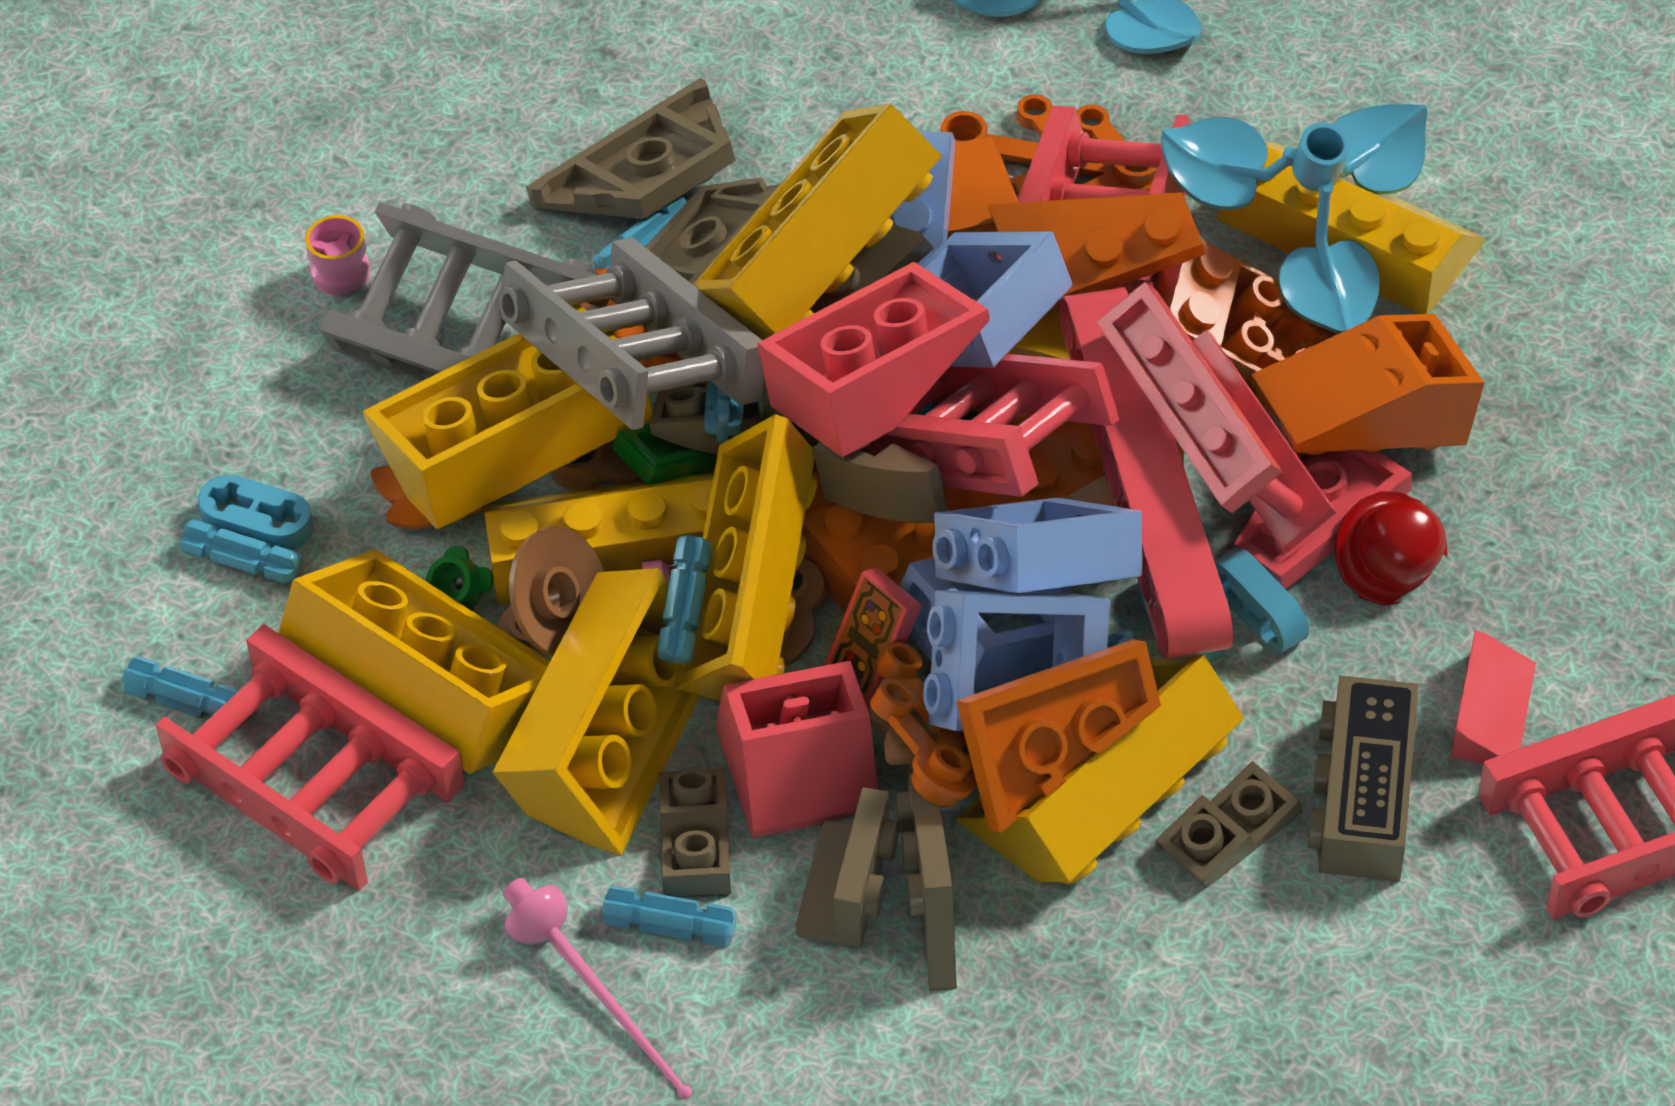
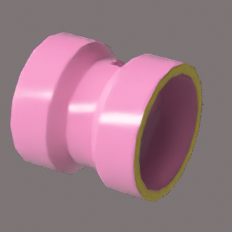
[305,215,371,296]

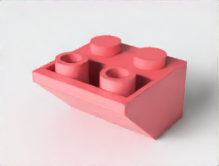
[715,661,878,838]

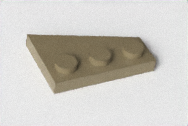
[896,765,957,991]

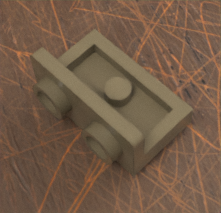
[796,787,900,948]

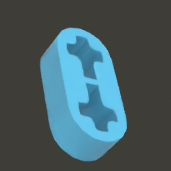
[198,475,314,550]
[1214,547,1309,655]

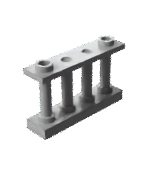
[319,202,610,381]
[499,237,764,430]

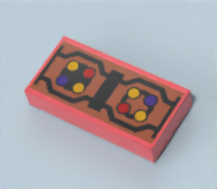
[824,567,922,709]

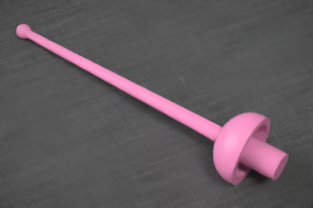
[503,878,692,1099]

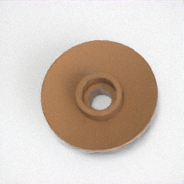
[509,527,604,656]

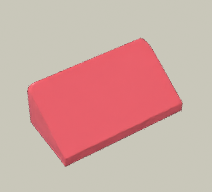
[1451,631,1536,764]

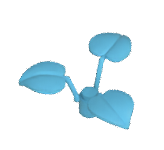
[952,0,1202,54]
[1161,104,1427,334]

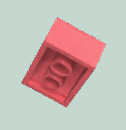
[757,262,990,457]

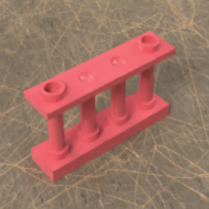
[996,105,1191,294]
[1096,282,1337,553]
[864,354,1120,497]
[155,624,465,891]
[1478,694,1675,919]

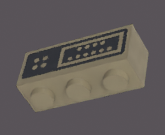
[1308,675,1419,882]

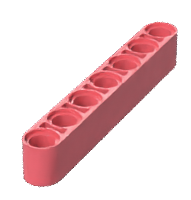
[1060,287,1233,659]

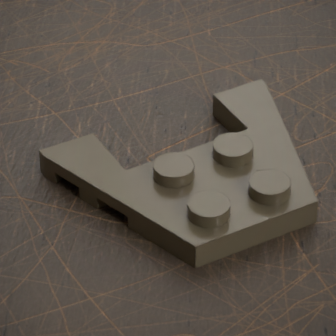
[645,177,787,284]

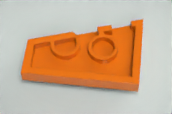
[988,192,1205,312]
[956,639,1161,833]

